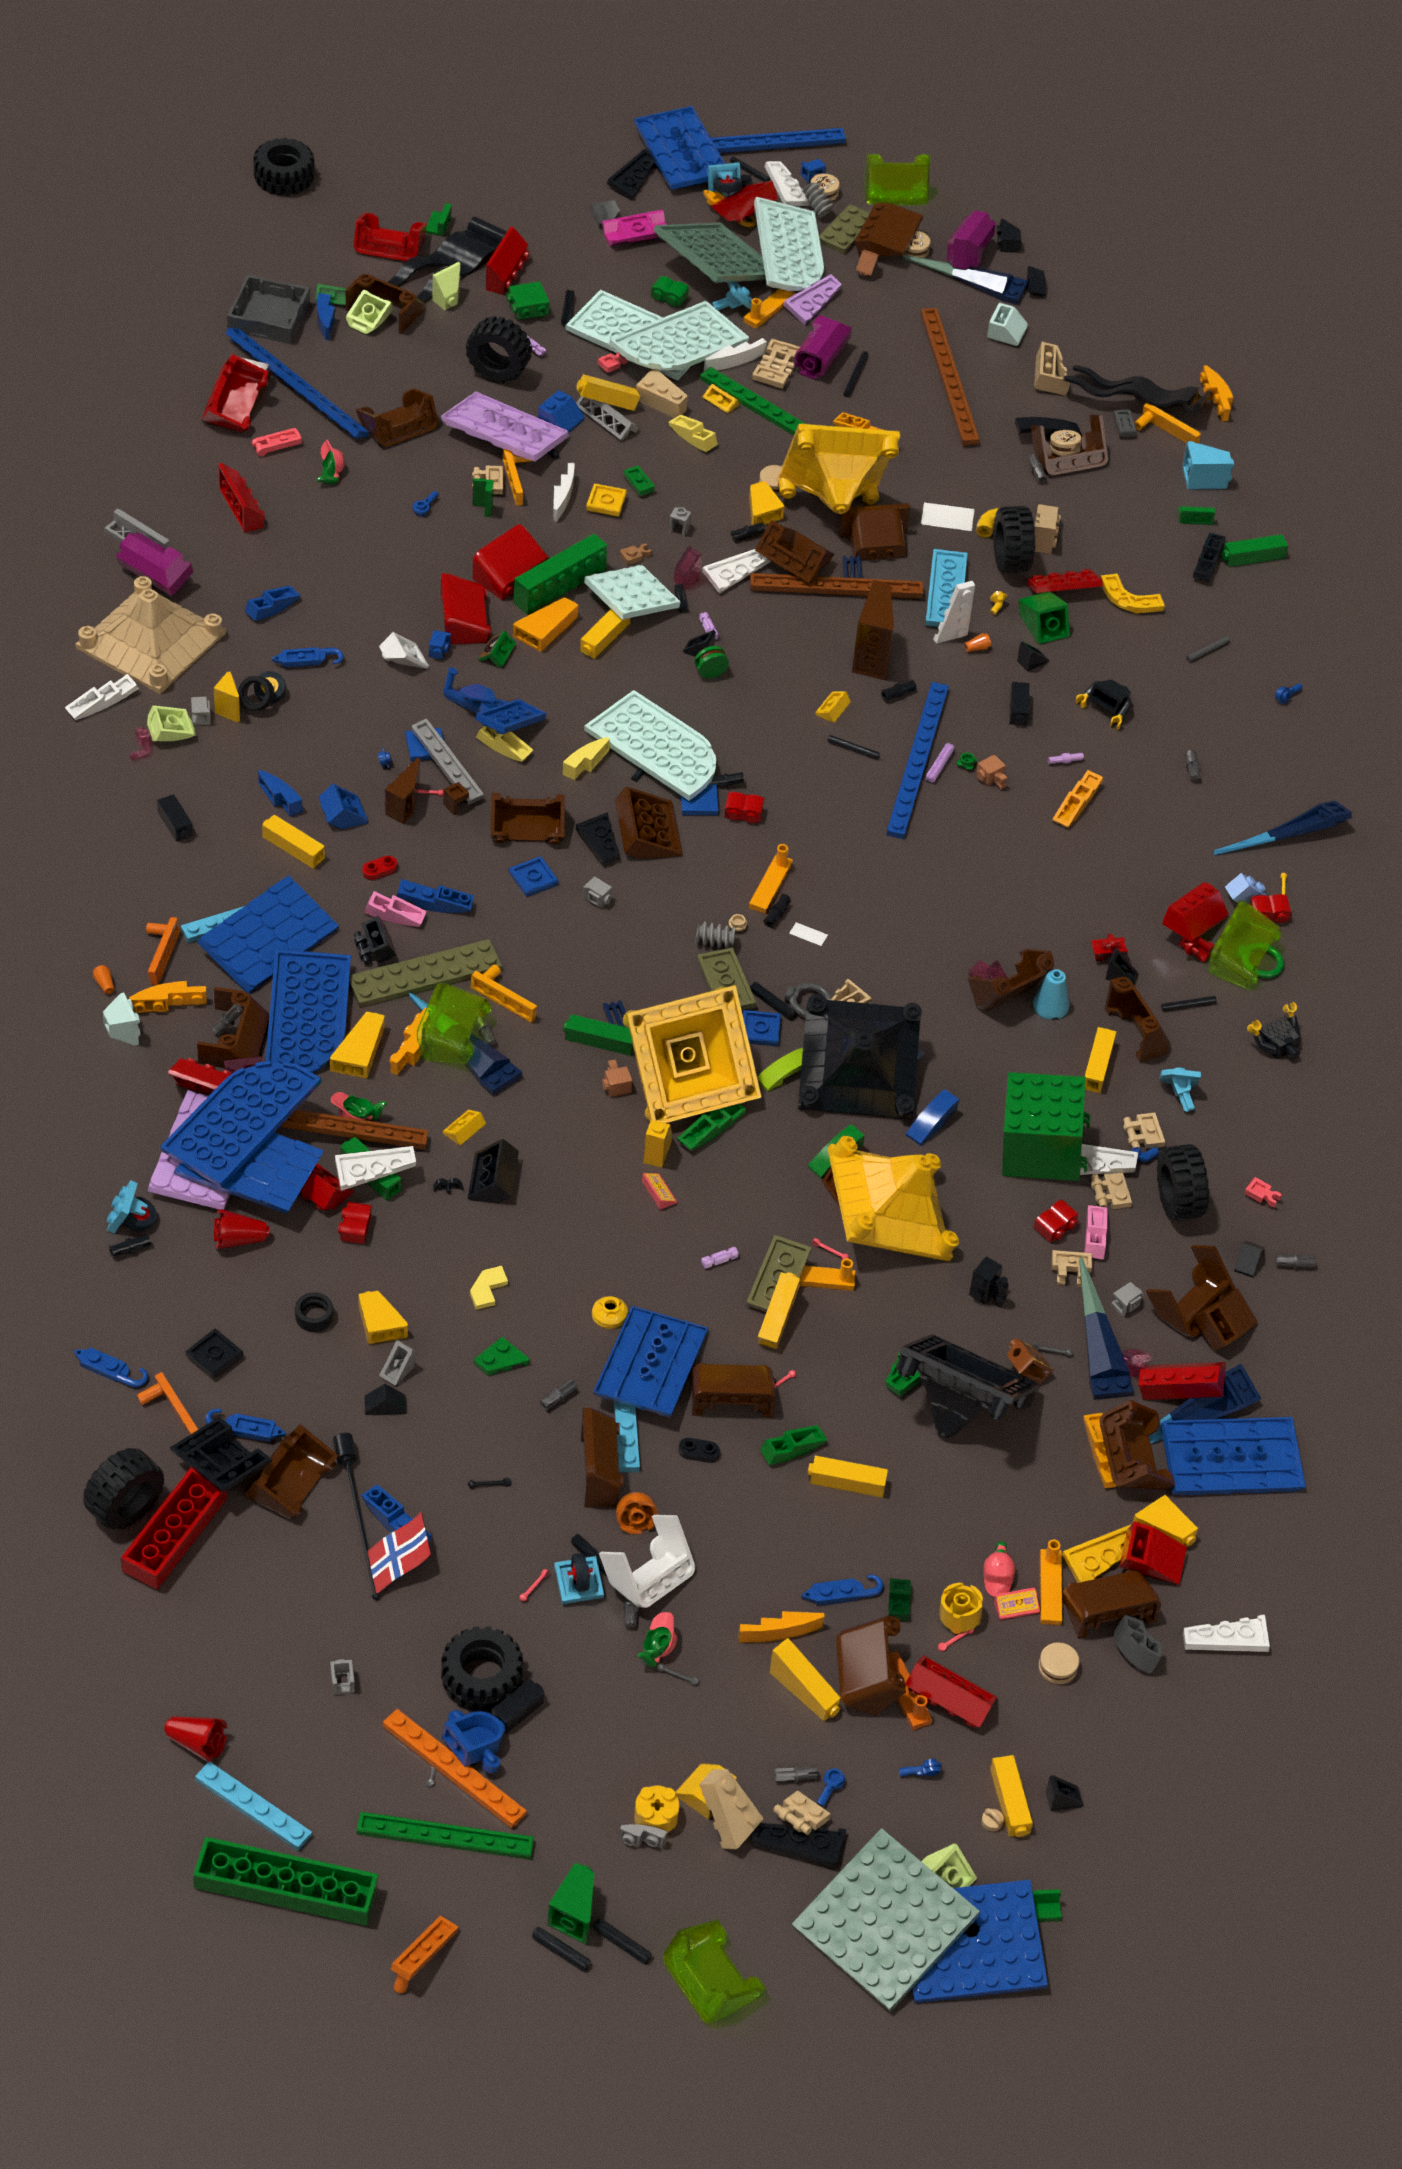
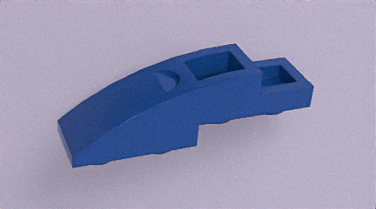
[396,879,474,913]
[361,1484,432,1542]

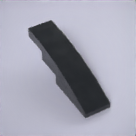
[1015,417,1082,440]
[1193,532,1226,582]

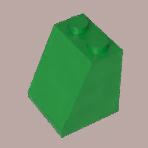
[1019,592,1070,644]
[547,1862,595,1945]

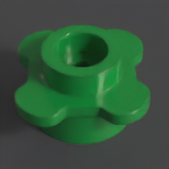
[957,752,977,770]

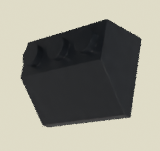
[467,1139,519,1204]

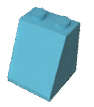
[1182,441,1234,489]

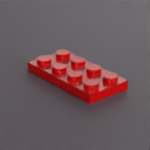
[1026,569,1103,593]

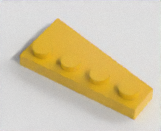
[1062,1525,1130,1583]

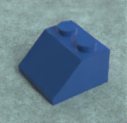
[538,390,585,433]
[318,783,368,829]

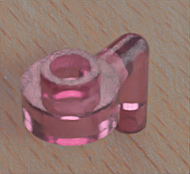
[129,727,151,760]

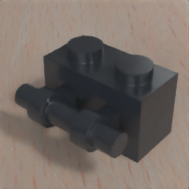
[354,916,396,965]
[969,1256,1009,1306]

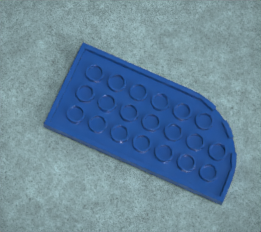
[266,949,351,1073]
[160,1061,322,1188]

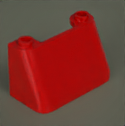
[354,212,427,261]
[201,354,269,432]
[472,524,550,600]
[440,573,491,644]

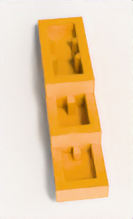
[1052,770,1103,828]
[1083,1413,1118,1488]
[738,1611,825,1643]

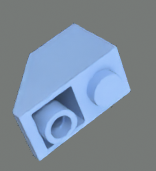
[1225,873,1267,905]

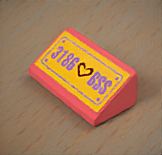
[642,1173,677,1210]
[994,1588,1040,1620]

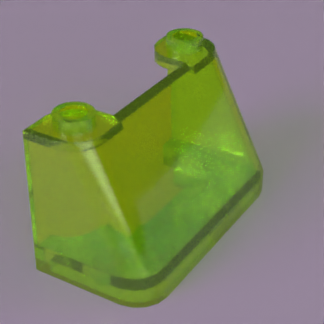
[863,154,930,205]
[1208,900,1282,990]
[417,983,491,1063]
[663,1919,766,2024]

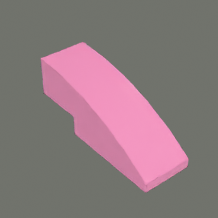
[364,891,427,927]
[1084,1205,1107,1259]

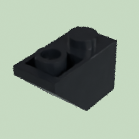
[996,219,1021,253]

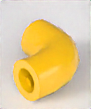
[976,508,999,538]

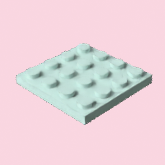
[584,565,680,619]

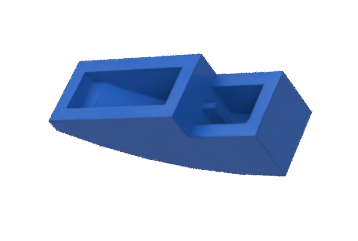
[317,293,335,340]
[245,585,300,621]
[258,770,302,817]
[906,1089,959,1146]

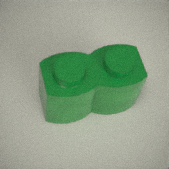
[651,276,689,307]

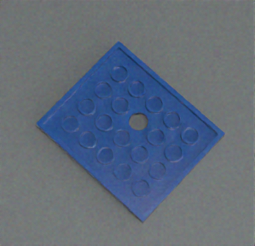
[912,1880,1048,2003]

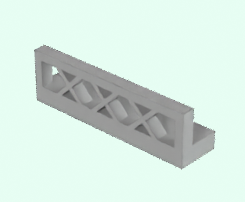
[576,397,639,441]
[104,508,170,548]

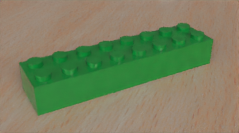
[193,1837,378,1926]

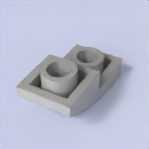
[619,1824,667,1849]

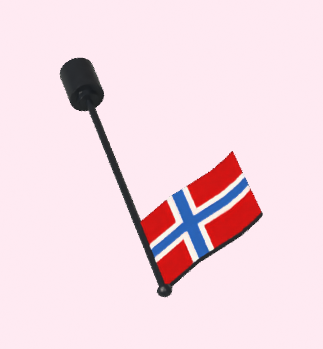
[332,1433,432,1600]

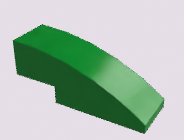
[808,1124,865,1179]
[760,1425,828,1466]

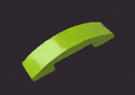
[757,1048,803,1092]

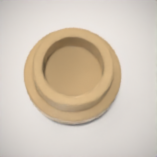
[728,914,747,931]

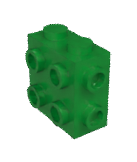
[506,281,550,320]

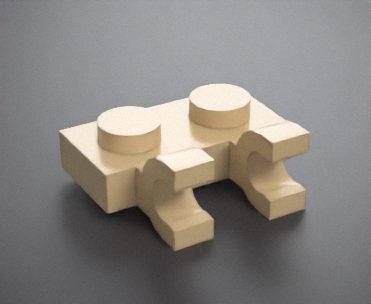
[1051,1250,1092,1287]

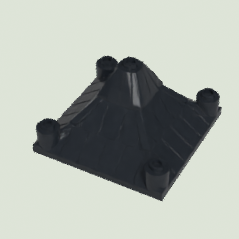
[798,994,922,1120]
[896,1334,1041,1438]

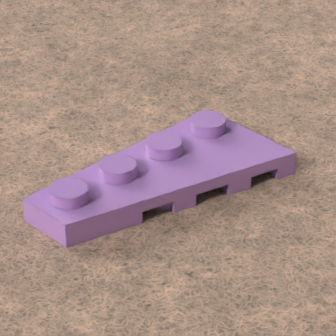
[783,274,842,325]

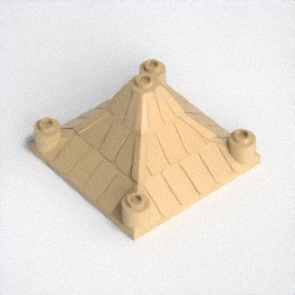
[75,576,226,694]

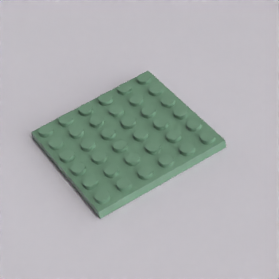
[653,223,766,283]
[792,1828,980,2012]

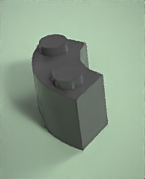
[1114,1614,1162,1674]

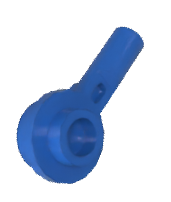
[413,491,439,516]
[1275,683,1303,704]
[899,1759,942,1777]
[816,1768,845,1808]

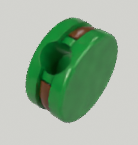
[694,646,729,678]

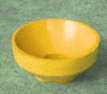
[592,1296,628,1329]

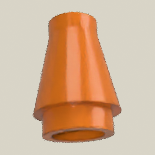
[964,633,991,653]
[93,965,115,994]

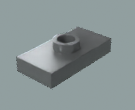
[1113,410,1137,437]

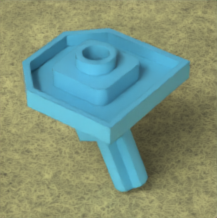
[713,281,752,311]
[1159,1067,1201,1112]

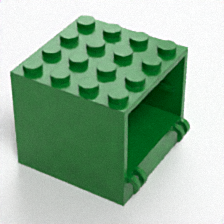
[1002,1072,1090,1181]

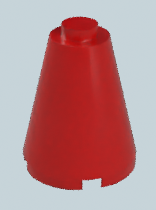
[213,1209,270,1249]
[164,1716,227,1762]

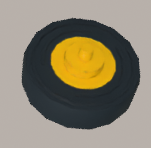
[254,671,286,703]

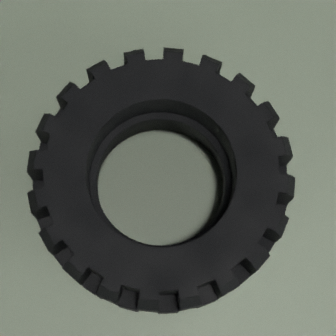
[253,138,315,196]
[465,316,532,382]
[993,506,1035,572]
[1157,1144,1209,1221]
[83,1448,164,1530]
[441,1626,523,1711]

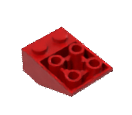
[1119,1521,1187,1585]

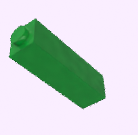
[1222,534,1288,567]
[563,1014,634,1056]
[340,1137,401,1201]

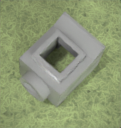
[669,507,691,536]
[191,697,211,725]
[582,876,612,908]
[1111,1282,1143,1317]
[330,1659,354,1695]

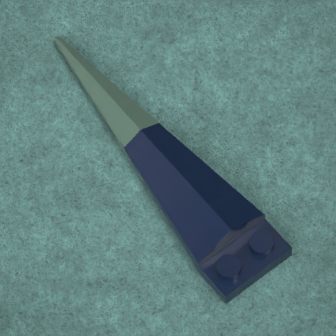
[902,255,1028,304]
[1079,1257,1134,1400]

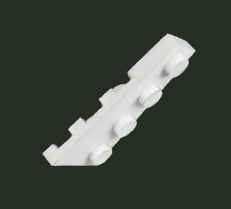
[765,161,811,206]
[702,549,771,593]
[933,581,975,644]
[1080,1144,1138,1175]
[335,1146,416,1191]
[1183,1615,1270,1652]

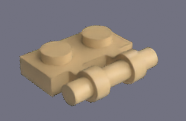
[762,339,800,369]
[752,360,793,389]
[472,466,503,494]
[1123,1113,1165,1149]
[1091,1172,1132,1209]
[773,1790,831,1835]

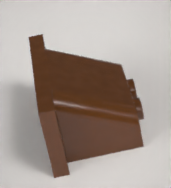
[839,503,910,560]
[755,520,834,584]

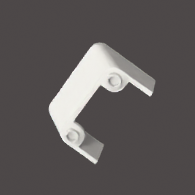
[599,1515,695,1608]

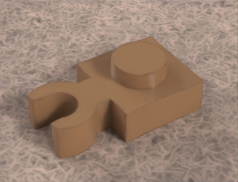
[619,543,652,566]

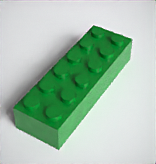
[514,534,608,615]

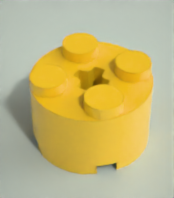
[939,1583,983,1634]
[634,1786,679,1834]

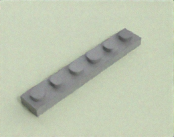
[411,718,484,805]

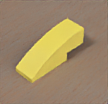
[668,415,718,452]
[476,726,533,762]
[563,737,610,780]

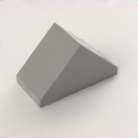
[379,1340,415,1386]

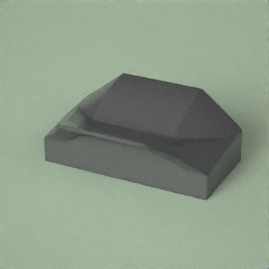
[589,200,620,229]

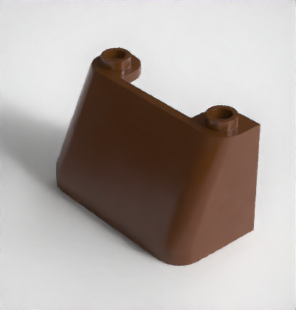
[356,388,438,447]
[490,793,565,844]
[967,948,1054,1010]
[1105,977,1171,1063]
[691,1363,775,1417]
[1099,1400,1175,1490]
[243,1424,338,1519]
[1062,1570,1161,1639]
[836,1616,906,1716]

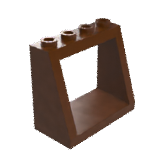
[852,580,894,681]

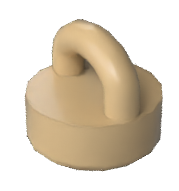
[981,1808,1004,1832]

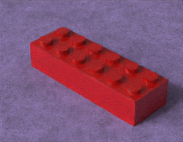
[121,1467,227,1590]

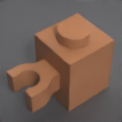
[856,249,879,276]
[976,754,1008,789]
[602,1060,632,1097]

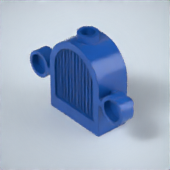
[442,1710,505,1773]

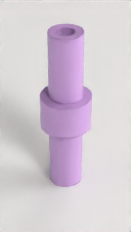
[1048,753,1084,764]

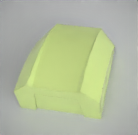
[346,290,393,334]
[147,705,197,742]

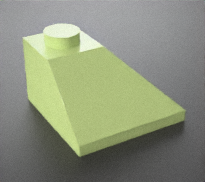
[432,262,460,310]
[921,1844,977,1888]

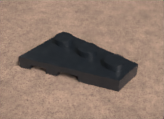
[576,812,619,865]

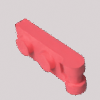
[252,428,302,456]

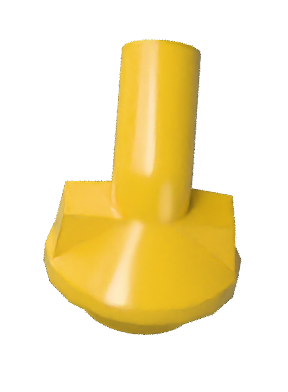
[990,591,1007,615]

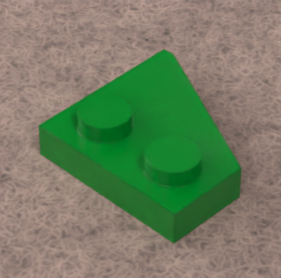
[473,1337,530,1376]
[886,1350,921,1397]

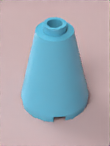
[1032,969,1070,1020]

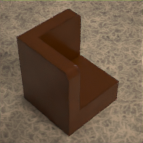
[443,782,469,815]

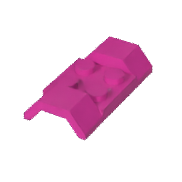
[602,210,667,246]

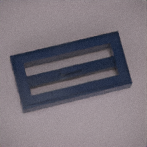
[842,556,862,579]
[603,1000,626,1027]

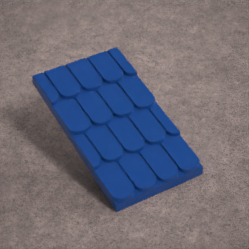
[634,106,725,190]
[197,875,339,994]
[173,1132,324,1214]
[593,1306,708,1417]
[1161,1417,1306,1495]

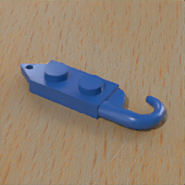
[272,647,344,668]
[74,1347,148,1388]
[205,1409,286,1442]
[801,1574,884,1606]

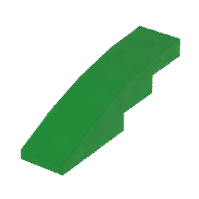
[677,1103,746,1151]

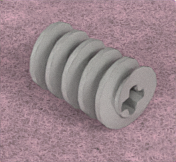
[802,182,834,218]
[696,921,736,949]

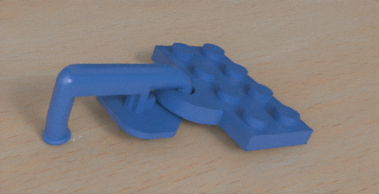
[443,667,547,734]

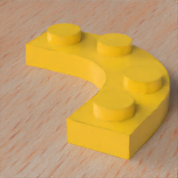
[1101,574,1165,614]

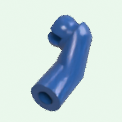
[1131,1147,1159,1162]

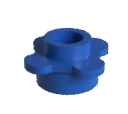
[378,748,392,769]

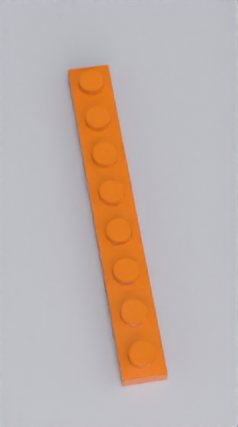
[382,1709,527,1829]

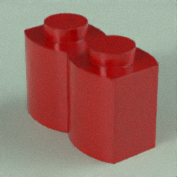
[724,792,764,823]
[1249,894,1291,924]
[1033,1199,1079,1242]
[338,1202,372,1244]

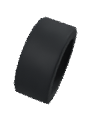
[238,676,274,710]
[295,1292,333,1332]

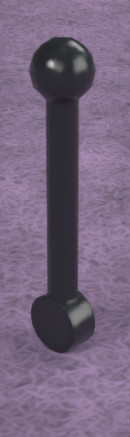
[468,1478,511,1488]

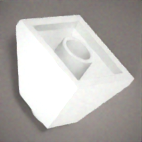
[379,632,429,669]

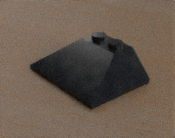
[170,1417,272,1493]

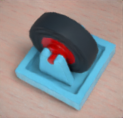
[708,163,742,197]
[107,1180,157,1234]
[554,1553,604,1604]

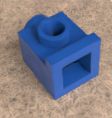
[800,159,826,184]
[428,630,451,660]

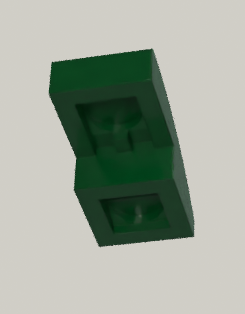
[888,1578,911,1621]

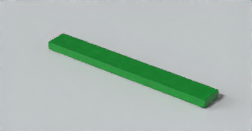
[356,1812,534,1860]

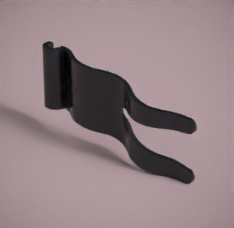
[388,216,507,303]
[1063,365,1212,414]

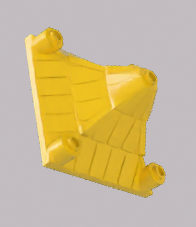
[777,424,900,514]
[623,985,761,1123]
[827,1136,959,1261]

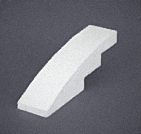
[704,338,767,371]
[553,463,575,522]
[65,674,139,720]

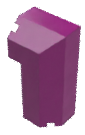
[947,210,996,269]
[793,315,852,380]
[116,532,194,596]

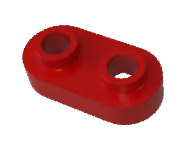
[362,856,397,880]

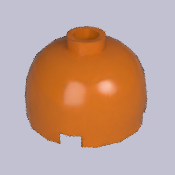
[616,1492,658,1534]

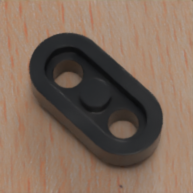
[678,1438,719,1463]

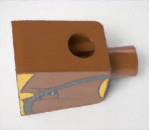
[1007,1338,1053,1384]

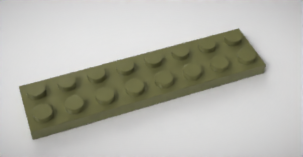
[349,939,502,1008]

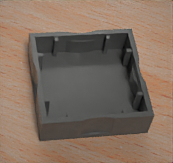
[227,275,310,344]

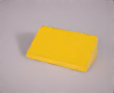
[702,384,740,414]
[815,691,851,722]
[443,1110,486,1145]

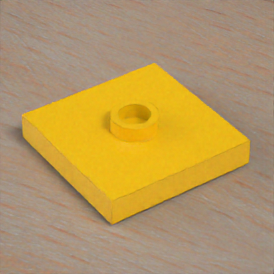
[586,483,627,517]

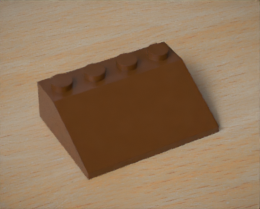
[855,202,924,257]
[615,786,682,858]

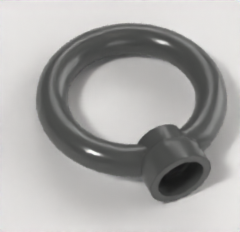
[784,983,833,1018]

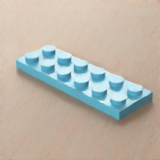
[925,549,967,627]

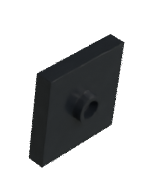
[185,1328,243,1379]

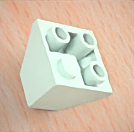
[103,993,141,1045]

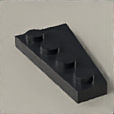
[607,149,655,201]
[751,1823,847,1868]

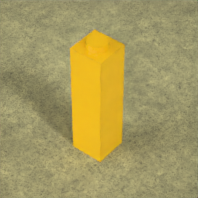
[577,374,641,411]
[580,609,630,659]
[262,815,325,869]
[1085,1027,1116,1094]
[758,1272,800,1349]
[807,1456,888,1498]
[990,1755,1032,1837]

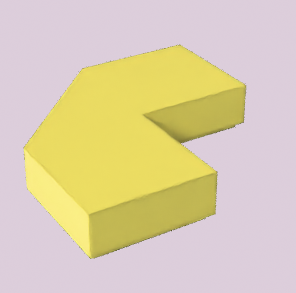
[470,1266,508,1310]

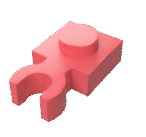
[597,352,628,373]
[1244,1177,1282,1207]

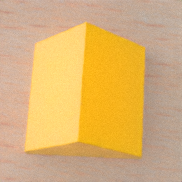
[214,672,240,722]

